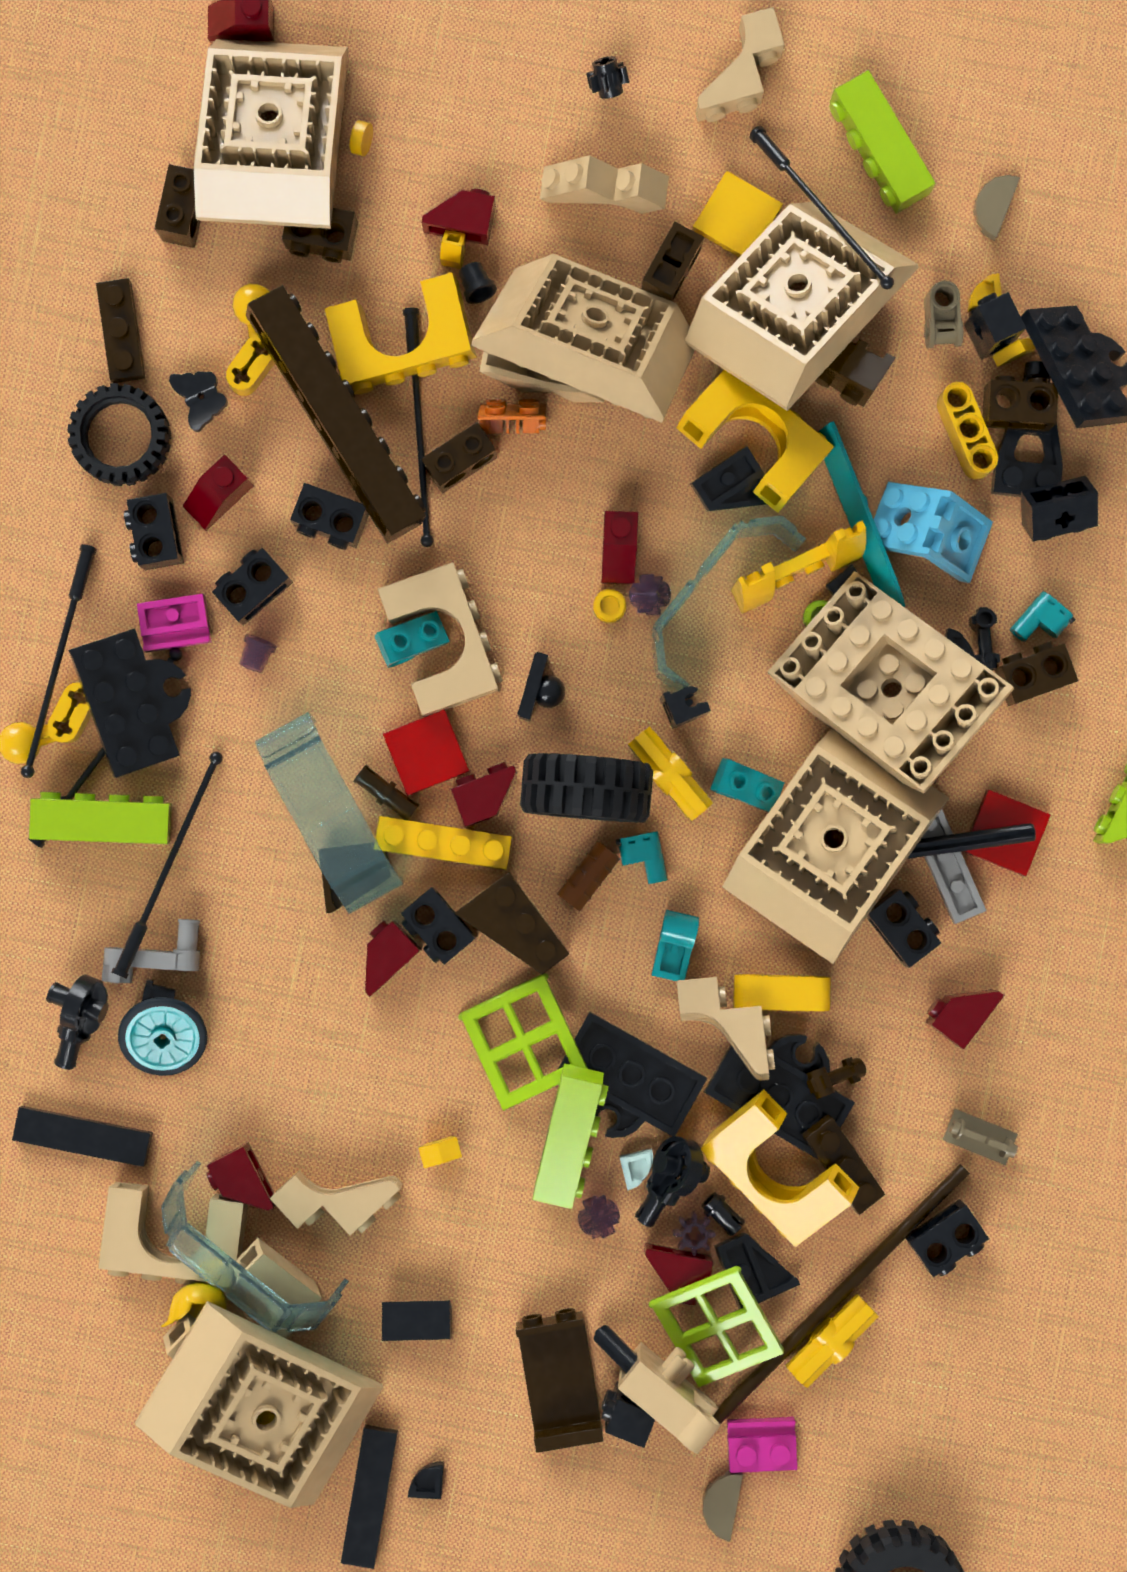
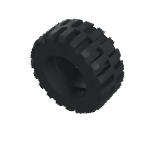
[520,753,653,823]
[835,1520,964,1572]

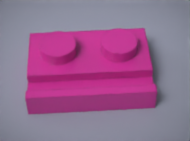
[137,593,212,653]
[727,1417,797,1473]

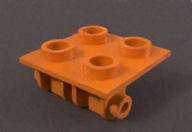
[478,399,546,434]

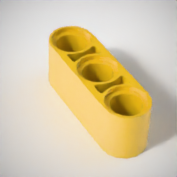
[937,382,998,480]
[733,974,831,1011]

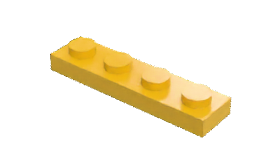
[373,816,512,870]

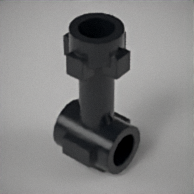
[969,607,1000,671]

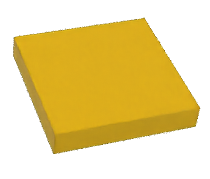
[692,170,783,257]

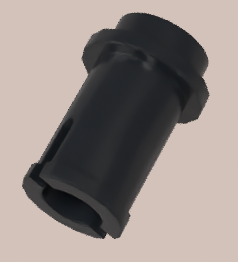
[702,1192,745,1236]

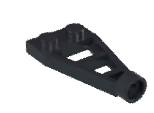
[991,361,1063,497]

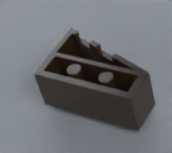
[815,339,896,407]
[455,872,569,975]

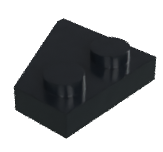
[690,446,766,512]

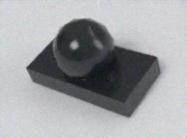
[517,652,565,722]

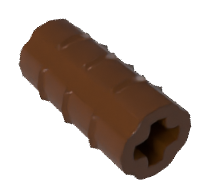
[557,841,621,911]

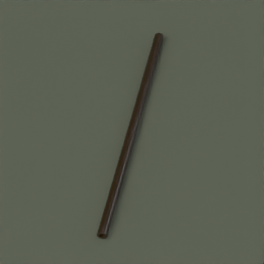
[713,1164,970,1424]

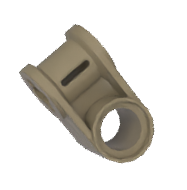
[924,281,963,349]

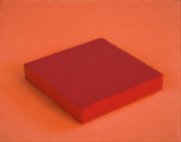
[383,709,470,796]
[962,789,1051,876]

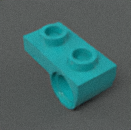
[374,611,450,668]
[710,758,785,813]
[651,910,699,981]

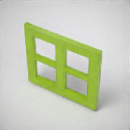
[458,973,588,1111]
[648,1266,784,1387]

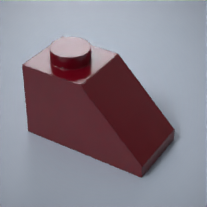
[208,0,274,41]
[421,188,496,246]
[183,454,254,531]
[601,511,638,585]
[365,920,422,997]
[926,989,1005,1049]
[206,1142,276,1211]
[644,1242,713,1305]

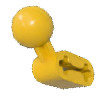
[226,283,275,396]
[0,682,92,765]

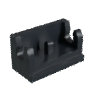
[660,686,711,729]
[382,1300,452,1341]

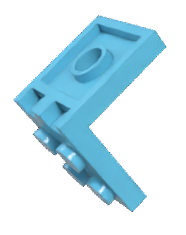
[874,482,993,583]

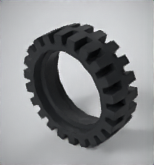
[67,383,171,486]

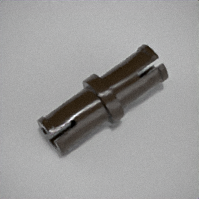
[353,765,419,820]

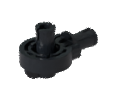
[46,974,109,1070]
[635,1136,710,1227]

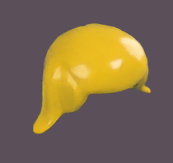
[161,1282,227,1327]

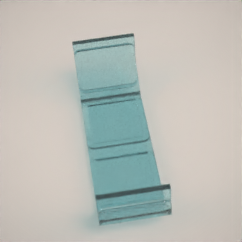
[652,516,806,690]
[255,712,404,914]
[161,1161,349,1333]

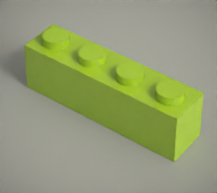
[829,70,936,214]
[29,792,172,844]
[532,1063,608,1209]

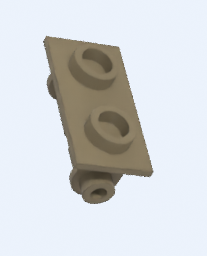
[943,1109,1018,1165]

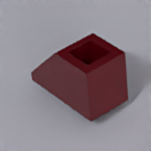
[451,762,517,827]

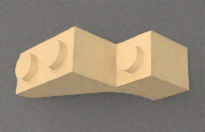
[696,7,785,122]
[540,155,669,214]
[479,352,604,402]
[677,977,775,1081]
[270,1170,403,1235]

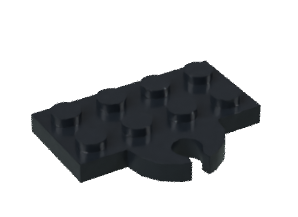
[1021,305,1127,428]
[68,629,191,778]
[557,1011,707,1138]
[704,1034,855,1159]

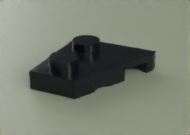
[714,1232,800,1309]

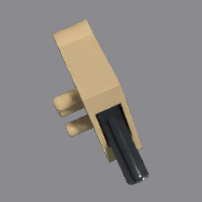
[594,1325,720,1454]

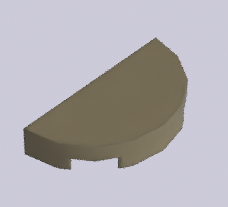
[973,175,1020,241]
[703,1471,743,1542]

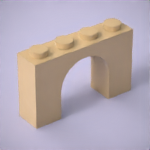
[377,562,503,717]
[98,1182,248,1289]
[163,1238,322,1359]

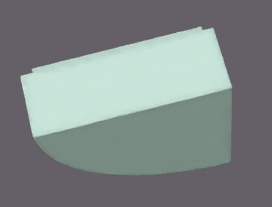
[619,1148,653,1191]

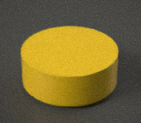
[349,120,373,157]
[593,589,626,624]

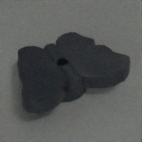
[169,371,228,432]

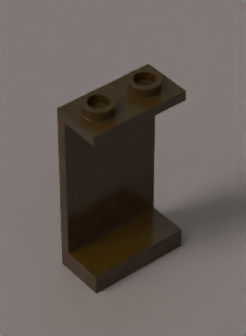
[516,1308,603,1453]

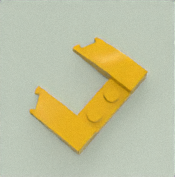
[731,520,866,614]

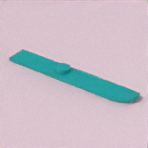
[818,421,905,607]

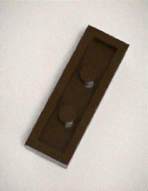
[96,278,145,383]
[801,1114,885,1215]

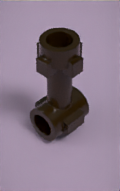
[806,1057,866,1099]

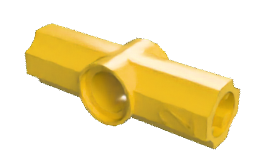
[628,726,714,822]
[786,1294,879,1388]

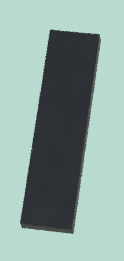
[12,1106,153,1167]
[341,1425,398,1569]

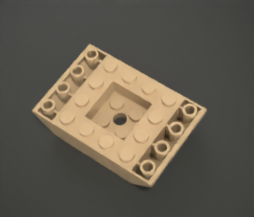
[194,39,349,229]
[685,202,918,411]
[471,254,695,423]
[768,571,1014,793]
[722,729,949,964]
[135,1301,383,1508]

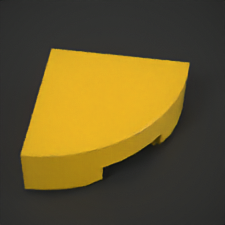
[968,273,1002,312]
[992,337,1036,367]

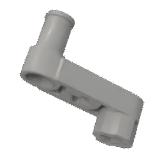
[102,919,200,983]

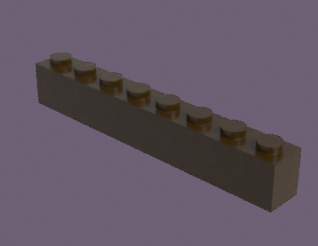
[246,285,426,544]

